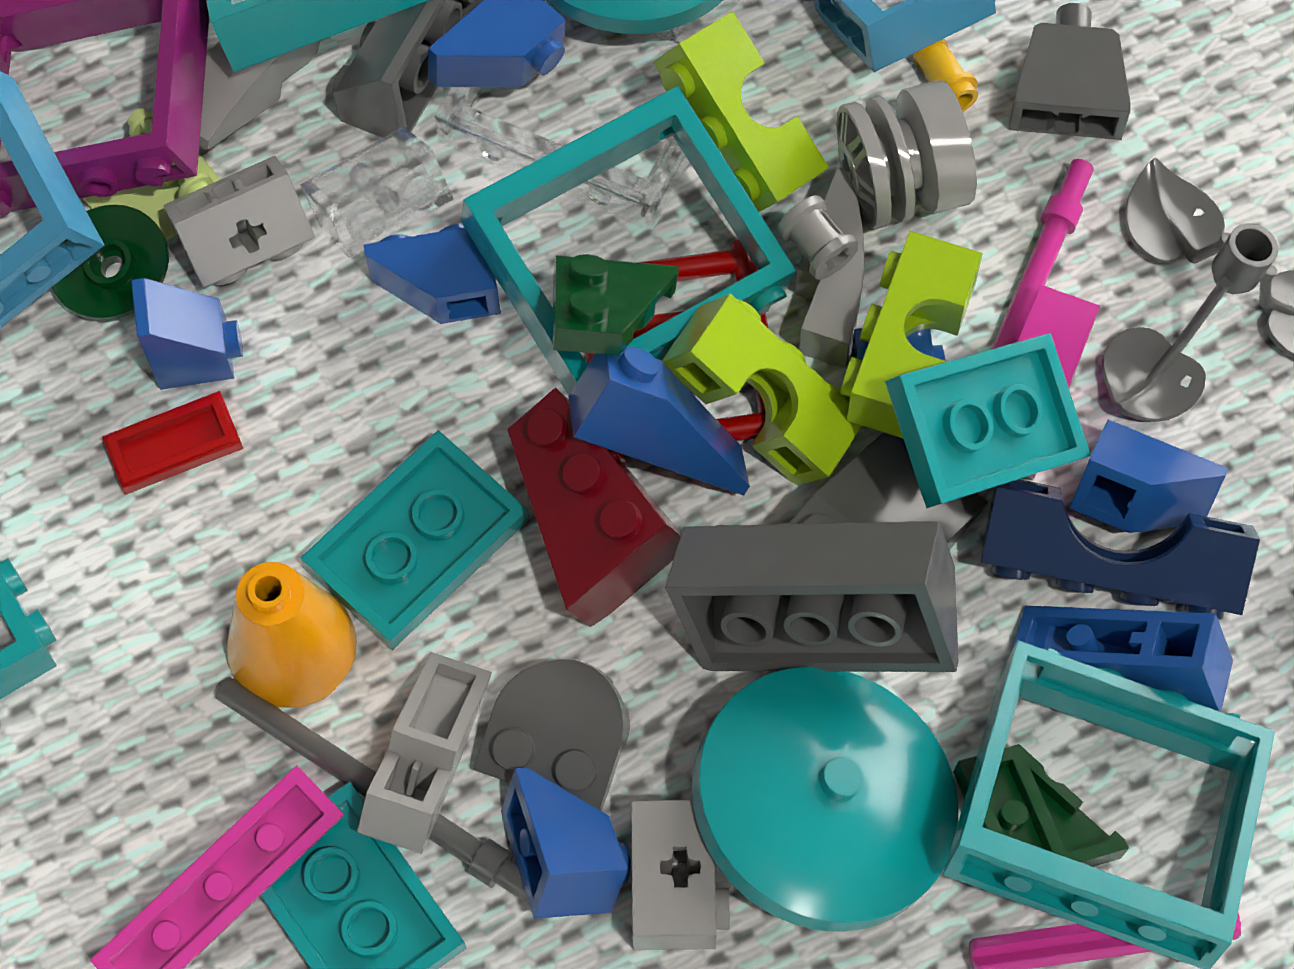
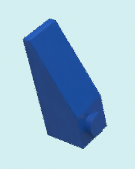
[568,347,750,496]
[1012,605,1233,712]

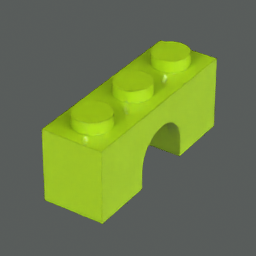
[653,11,829,212]
[840,231,983,438]
[662,294,862,485]

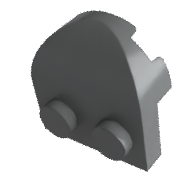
[474,659,630,811]

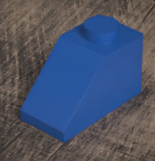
[428,0,566,88]
[132,278,243,390]
[501,768,630,919]

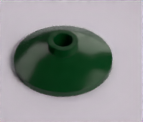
[52,205,169,321]

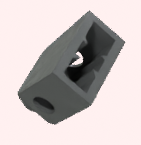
[1009,3,1131,140]

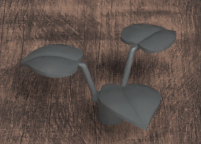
[1102,158,1294,422]

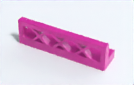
[89,765,344,969]

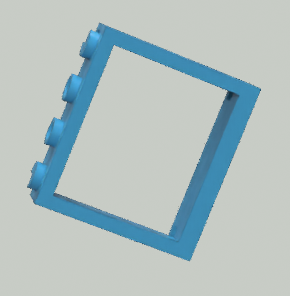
[0,71,104,328]

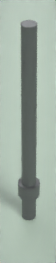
[215,677,529,905]

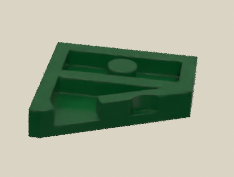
[553,254,679,356]
[953,744,1129,867]

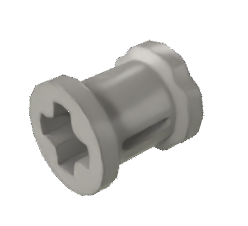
[777,195,859,280]

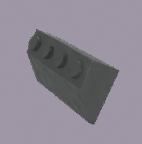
[332,0,483,146]
[665,521,959,672]

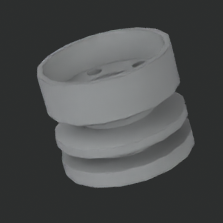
[836,80,977,230]

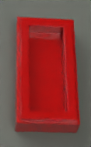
[102,391,244,495]

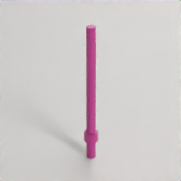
[991,159,1094,349]

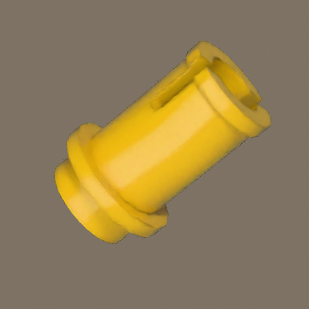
[913,39,978,112]

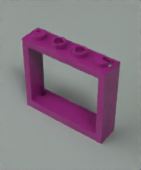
[0,0,209,217]

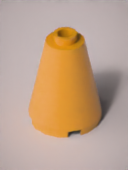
[227,562,357,708]

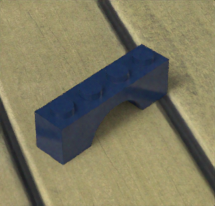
[981,479,1260,619]

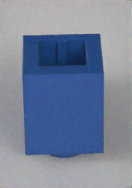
[363,224,501,324]
[1070,419,1229,533]

